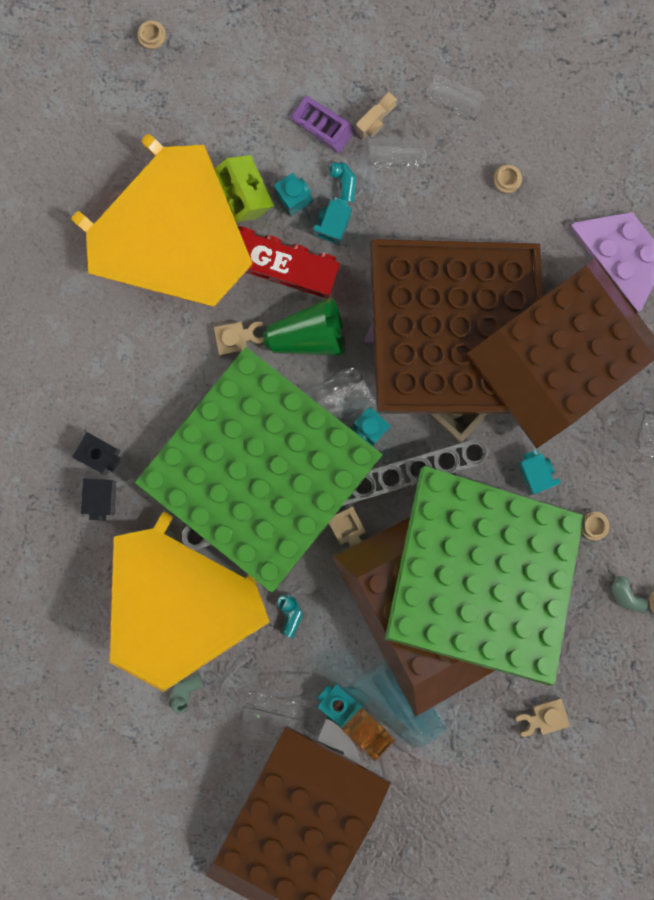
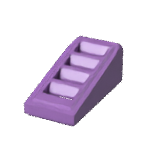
[290,95,354,153]

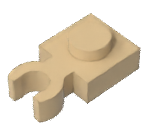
[355,92,397,140]
[214,321,264,357]
[329,506,366,548]
[514,697,570,737]

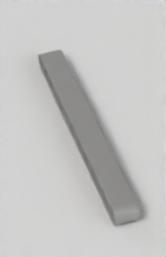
[182,440,488,549]

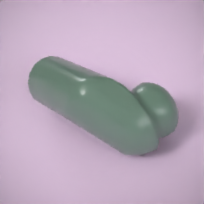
[612,576,648,613]
[169,673,205,713]

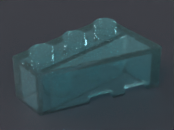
[342,659,447,747]

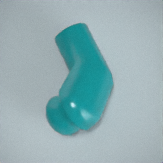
[329,161,356,202]
[277,594,303,638]

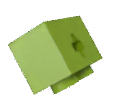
[214,155,274,223]

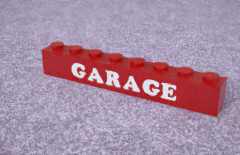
[119,191,340,299]

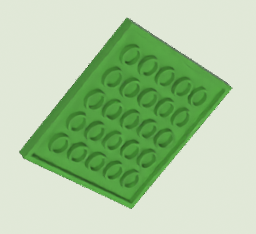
[135,347,383,593]
[385,466,584,686]

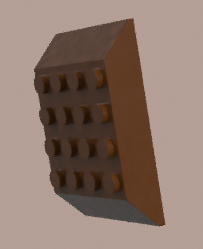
[466,258,654,448]
[332,517,495,716]
[205,726,391,900]

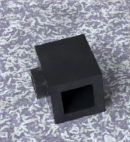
[72,432,121,475]
[81,478,117,521]

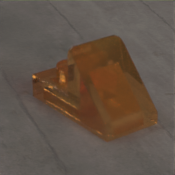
[342,707,398,762]

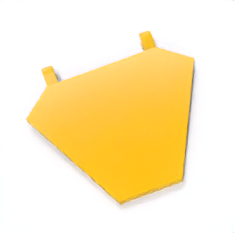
[71,134,253,307]
[109,512,269,692]

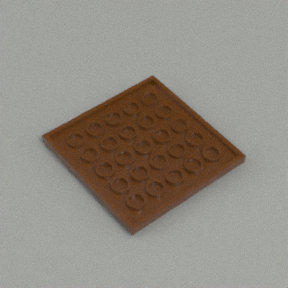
[370,239,543,414]

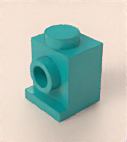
[274,173,314,217]
[313,197,352,246]
[350,407,391,446]
[517,449,561,495]
[317,683,364,730]

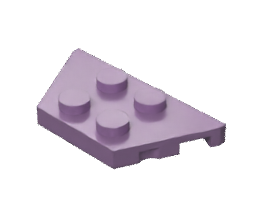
[569,212,654,313]

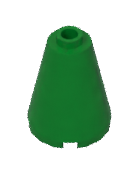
[263,298,345,356]

